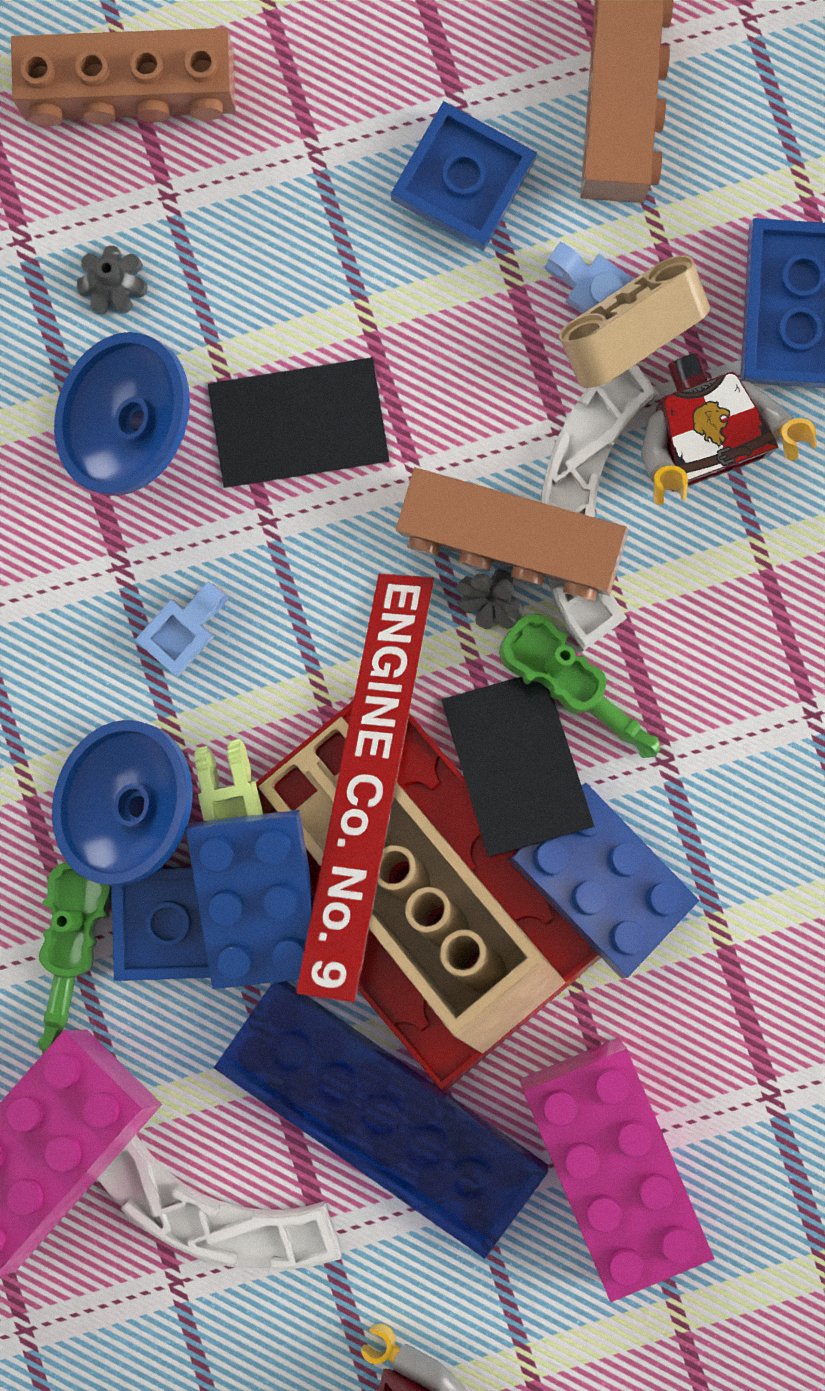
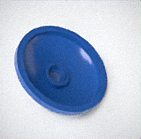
[54,332,190,496]
[52,720,193,886]

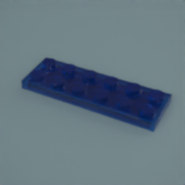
[214,981,548,1259]

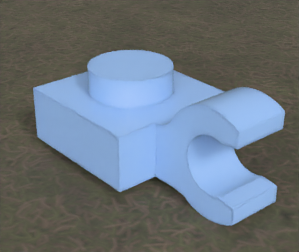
[544,241,634,314]
[135,582,229,676]

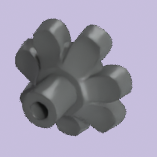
[77,246,148,314]
[456,569,523,629]

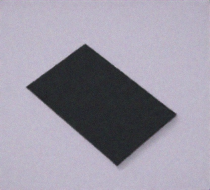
[207,357,390,488]
[441,677,595,858]

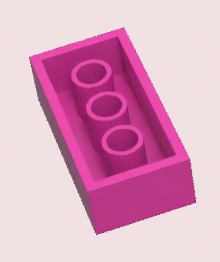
[0,1029,163,1278]
[519,1037,715,1303]

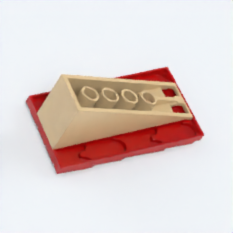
[256,700,601,1091]

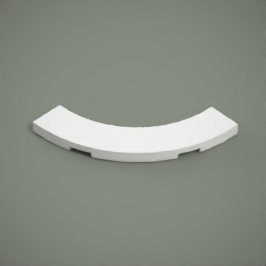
[541,364,658,652]
[96,1135,342,1270]

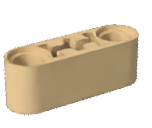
[559,255,710,388]

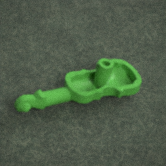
[499,614,661,758]
[38,862,112,1054]

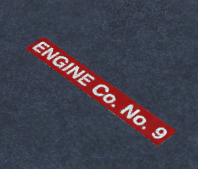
[296,573,434,1003]

